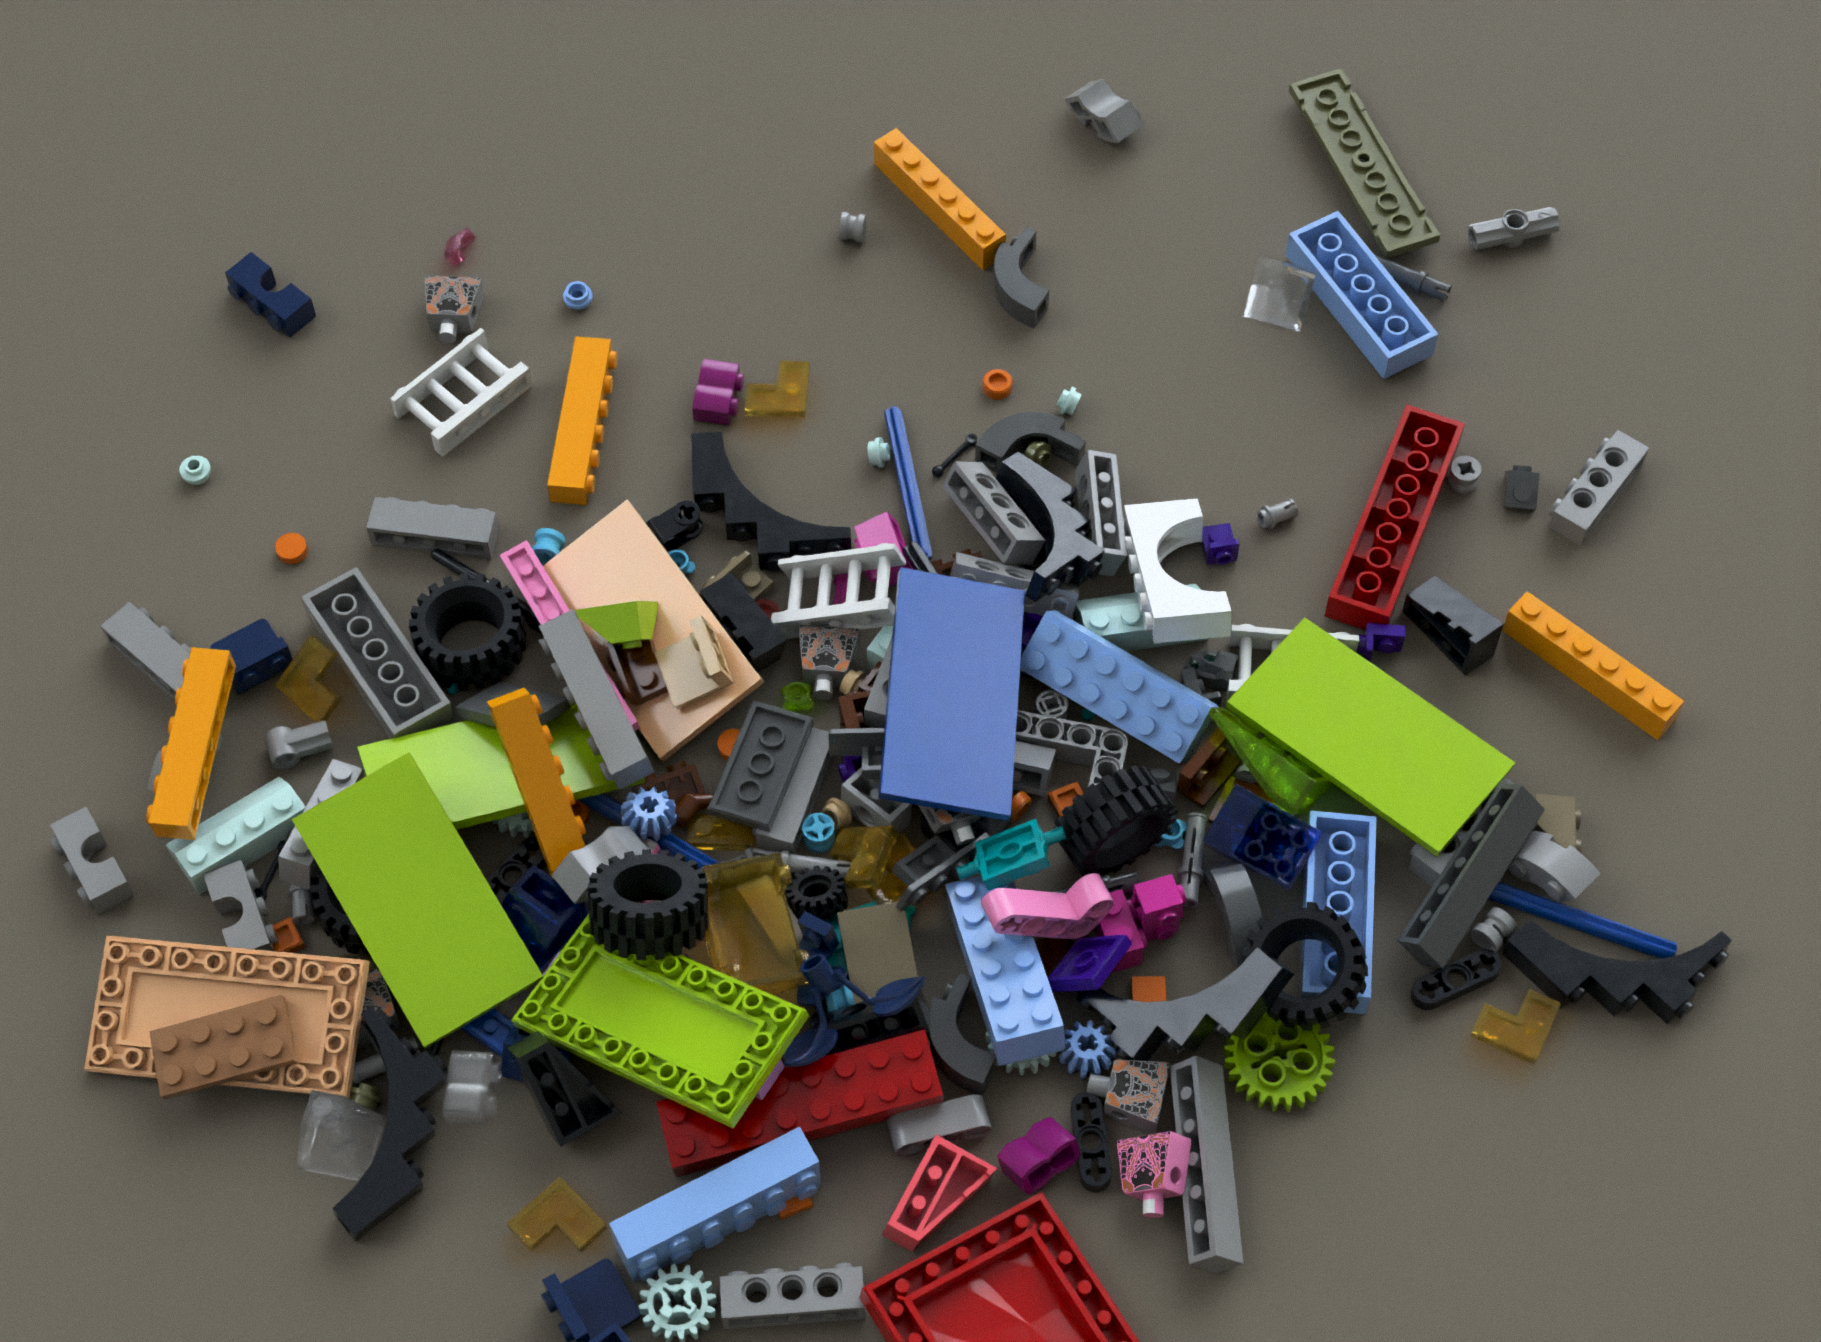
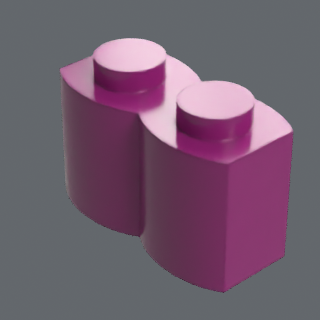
[692,359,744,425]
[997,1117,1081,1194]

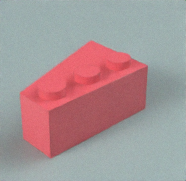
[882,1135,997,1252]

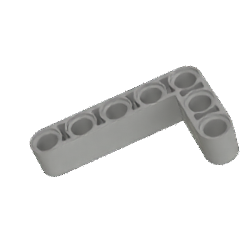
[1016,710,1128,787]

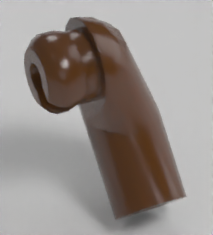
[675,793,713,827]

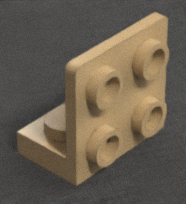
[655,615,734,709]

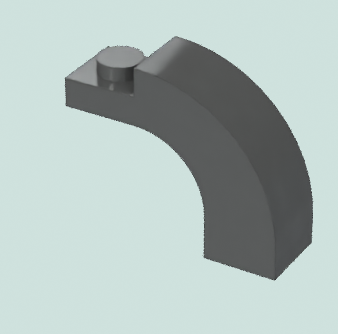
[994,226,1049,328]
[975,412,1086,473]
[1202,862,1262,968]
[928,972,996,1096]

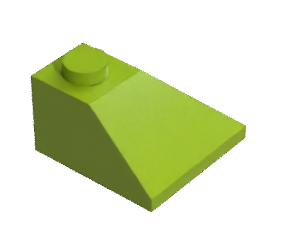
[576,601,658,649]

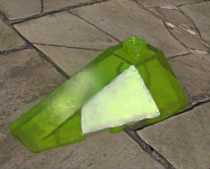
[1208,707,1334,816]

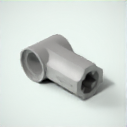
[264,720,333,769]

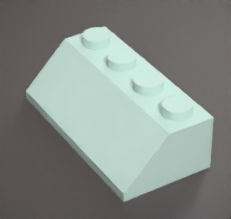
[1074,584,1208,651]
[166,777,306,895]

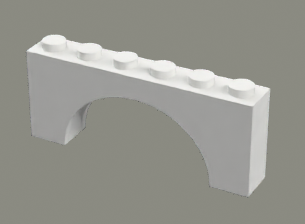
[1123,499,1231,644]

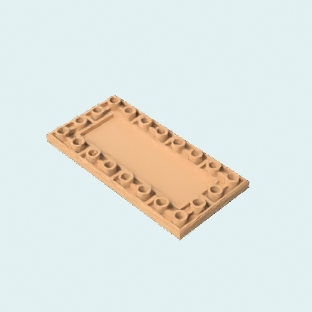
[543,499,764,762]
[84,935,370,1098]

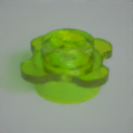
[781,682,814,712]

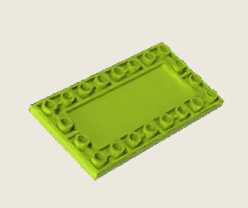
[1226,617,1515,857]
[357,704,645,830]
[292,752,544,1049]
[511,914,809,1129]

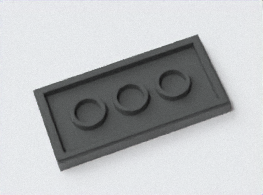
[707,700,814,832]

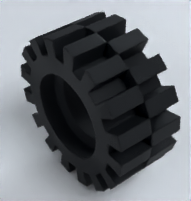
[785,866,848,922]

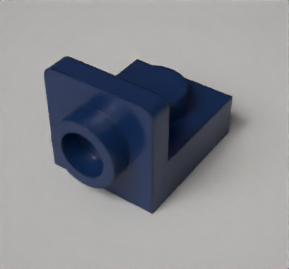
[794,911,839,961]

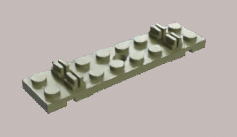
[1289,68,1440,259]

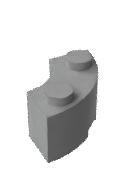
[1064,79,1143,143]
[552,826,652,904]
[1508,831,1601,903]

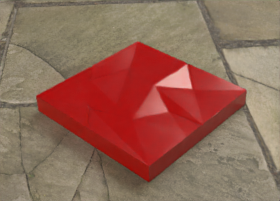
[859,1192,1140,1342]

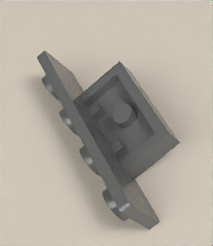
[828,728,884,779]
[892,832,990,911]

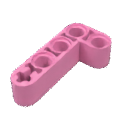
[981,873,1115,939]

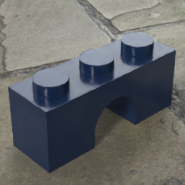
[225,252,316,338]

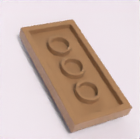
[149,995,297,1100]

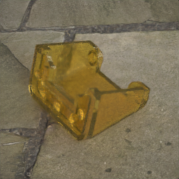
[702,853,813,996]

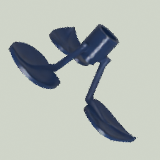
[783,954,925,1067]

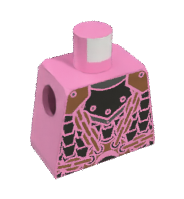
[1117,1131,1191,1218]

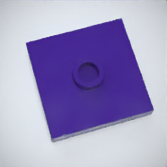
[1048,935,1132,992]

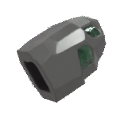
[1183,650,1238,691]

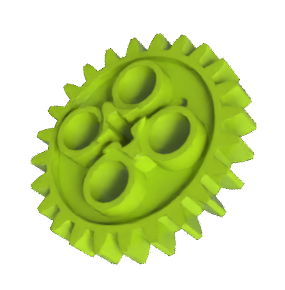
[1223,1013,1335,1112]

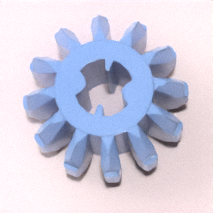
[621,786,677,843]
[1059,1020,1116,1080]

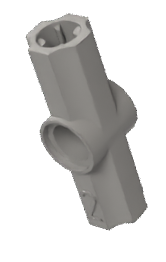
[1467,207,1560,250]

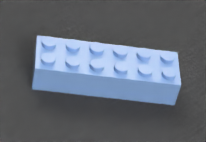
[1285,211,1438,379]
[1020,610,1219,764]
[1299,811,1377,1015]
[945,876,1065,1066]
[609,1127,821,1283]

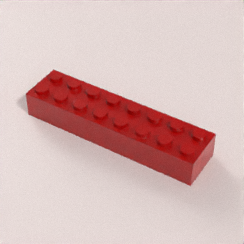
[1324,404,1465,630]
[656,1029,944,1177]

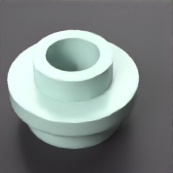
[1056,386,1082,416]
[867,437,890,468]
[179,456,211,485]

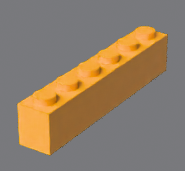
[874,128,1006,270]
[547,336,617,505]
[1502,591,1684,741]
[146,647,236,840]
[487,687,586,890]

